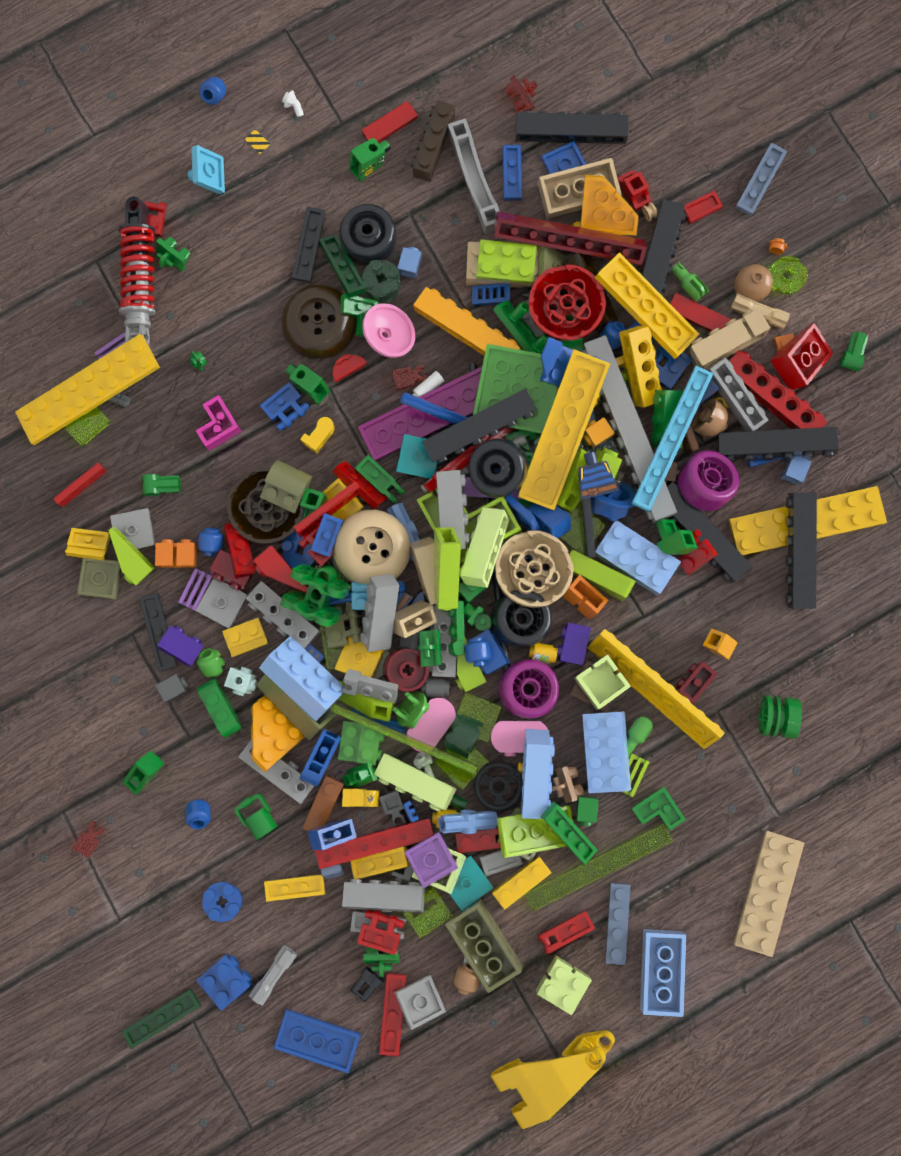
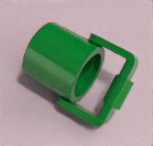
[235,793,278,841]

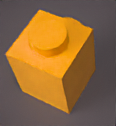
[583,418,615,449]
[703,628,738,660]

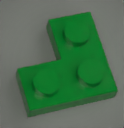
[341,293,378,337]
[631,787,686,830]

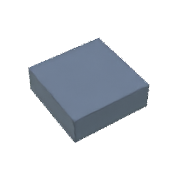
[321,864,344,879]

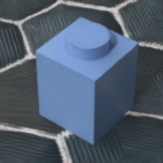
[398,247,422,279]
[781,456,812,486]

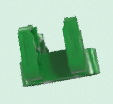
[280,564,351,627]

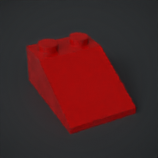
[770,323,833,390]
[253,546,308,594]

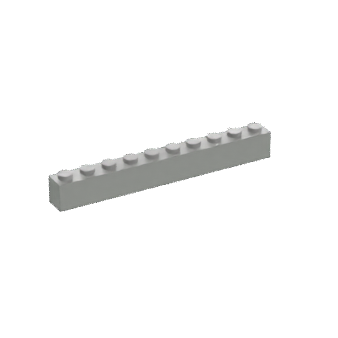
[581,335,677,523]

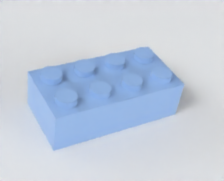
[595,521,681,596]
[259,636,344,721]
[582,712,631,793]
[521,729,555,819]
[640,929,686,1017]

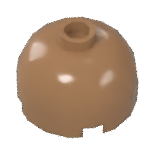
[734,264,773,302]
[691,398,728,437]

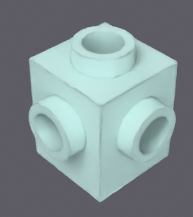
[224,667,257,696]

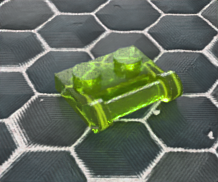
[403,887,453,939]

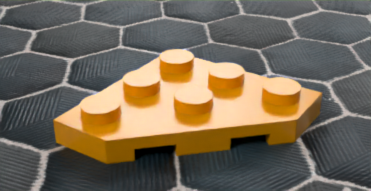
[580,175,638,235]
[251,695,305,773]

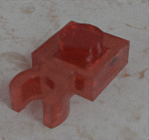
[392,365,427,391]
[72,821,105,859]

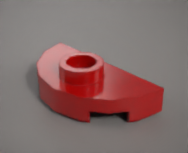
[332,354,368,383]

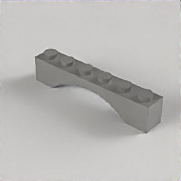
[448,118,500,234]

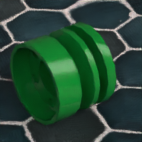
[758,695,802,739]

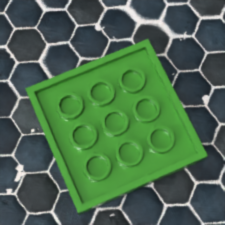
[473,344,557,433]

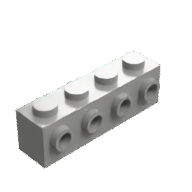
[705,358,768,432]
[436,470,470,549]
[360,574,399,652]
[246,581,321,649]
[429,600,459,678]
[239,740,315,804]
[342,879,425,913]

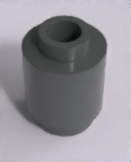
[422,678,450,698]

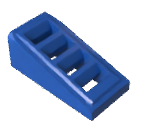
[472,283,510,305]

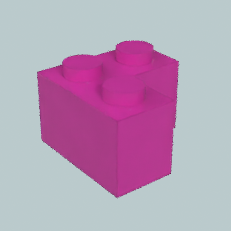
[196,395,242,451]

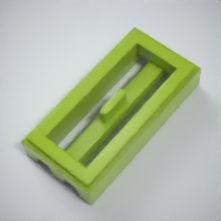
[622,753,649,797]

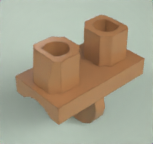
[552,766,584,803]

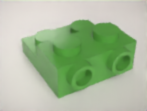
[338,721,385,765]

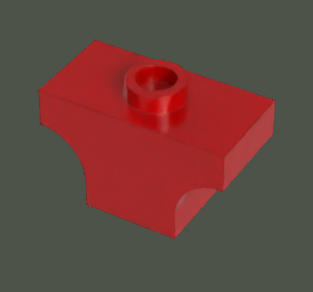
[617,169,652,212]

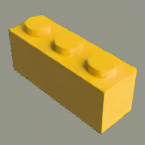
[492,855,551,910]

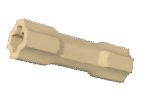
[731,293,790,330]

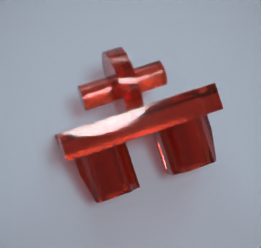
[504,75,537,112]

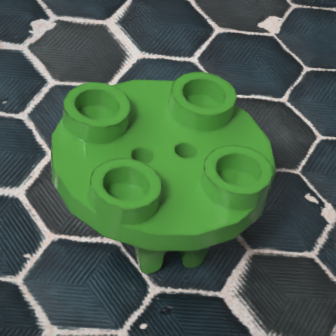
[392,691,429,729]

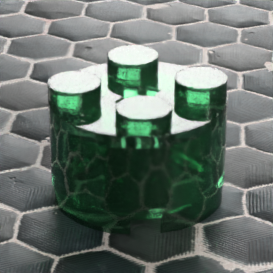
[362,260,401,303]
[444,713,484,759]

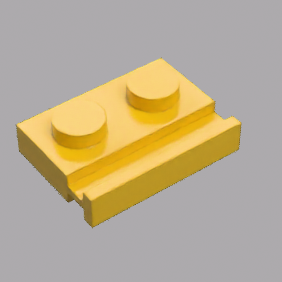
[65,528,110,560]
[222,618,269,658]

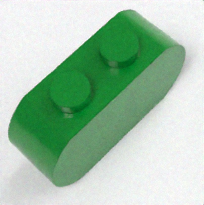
[197,678,243,738]

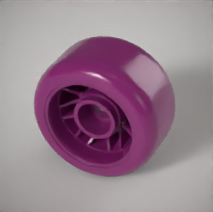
[678,450,739,511]
[498,659,559,719]

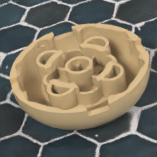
[333,510,411,584]
[495,530,573,608]

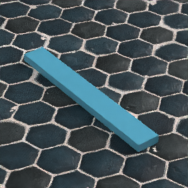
[631,366,714,512]

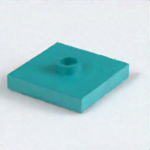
[396,434,437,479]
[450,855,493,911]

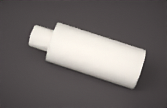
[412,371,444,397]

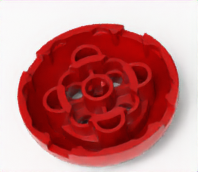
[529,265,606,341]

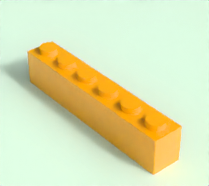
[413,287,520,356]

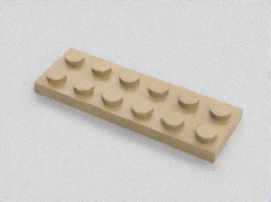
[733,830,804,957]

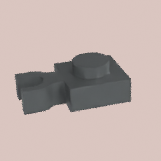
[379,790,406,827]

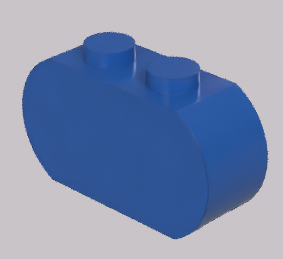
[299,729,341,787]

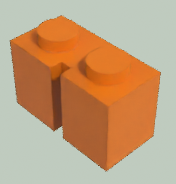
[155,539,198,568]
[563,575,609,620]

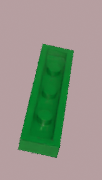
[540,802,598,865]

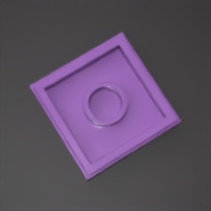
[404,832,458,888]

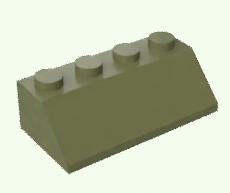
[256,674,342,741]
[445,899,523,993]

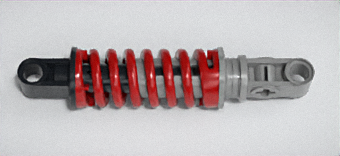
[119,196,155,345]

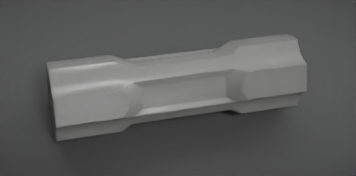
[249,945,298,1006]

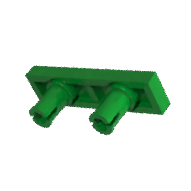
[493,300,553,354]

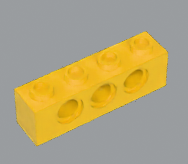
[619,326,662,407]

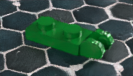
[355,455,406,504]
[448,601,465,657]

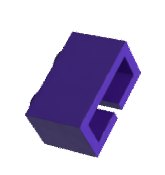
[557,623,591,666]
[157,626,203,668]

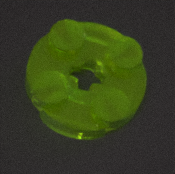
[769,256,808,294]

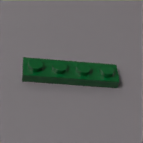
[319,234,366,298]
[122,988,201,1049]

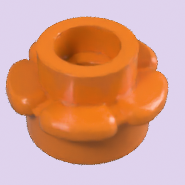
[769,238,787,255]

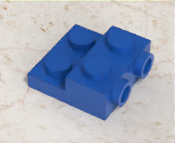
[196,953,252,1011]

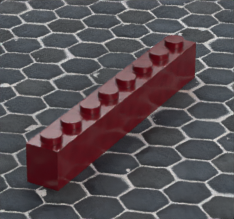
[493,211,647,265]

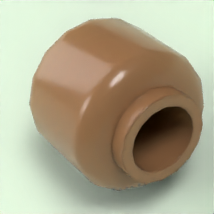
[453,963,480,995]

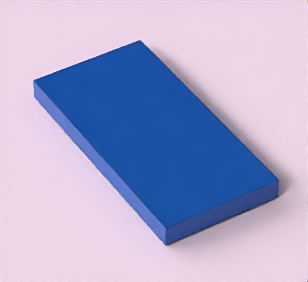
[273,1009,361,1074]

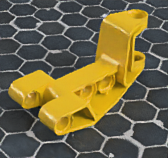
[490,1030,615,1129]

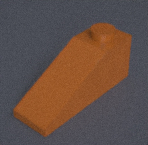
[302,775,345,831]

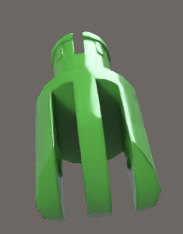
[671,262,709,302]
[627,716,653,757]

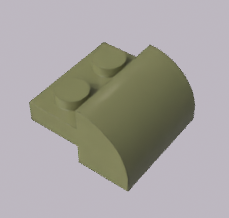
[260,460,313,513]

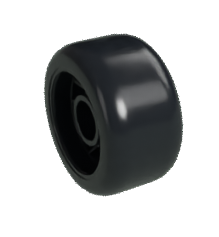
[339,204,397,265]
[468,438,529,497]
[491,589,552,648]

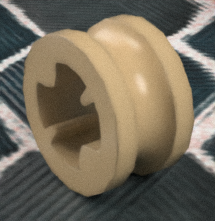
[642,202,658,222]

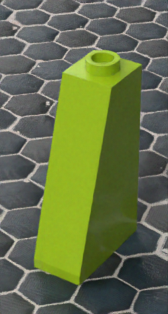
[434,527,461,611]
[569,549,636,602]

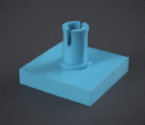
[188,145,225,194]

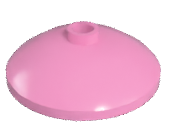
[363,304,415,358]

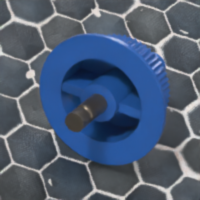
[590,471,637,521]

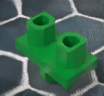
[156,237,190,272]
[464,603,491,631]
[418,630,442,667]
[342,761,378,789]
[363,947,400,977]

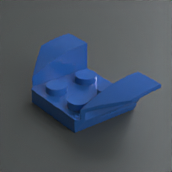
[540,337,608,387]

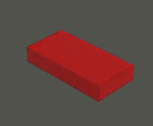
[684,190,723,225]

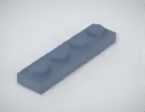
[735,143,787,216]
[605,882,631,965]

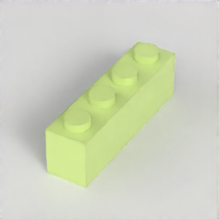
[460,507,509,588]
[374,753,456,811]

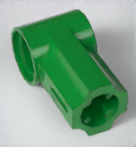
[840,332,869,372]
[142,474,181,496]

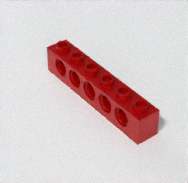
[730,350,827,429]
[315,817,434,869]

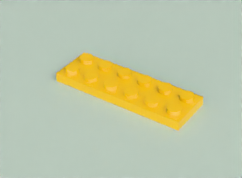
[595,252,699,359]

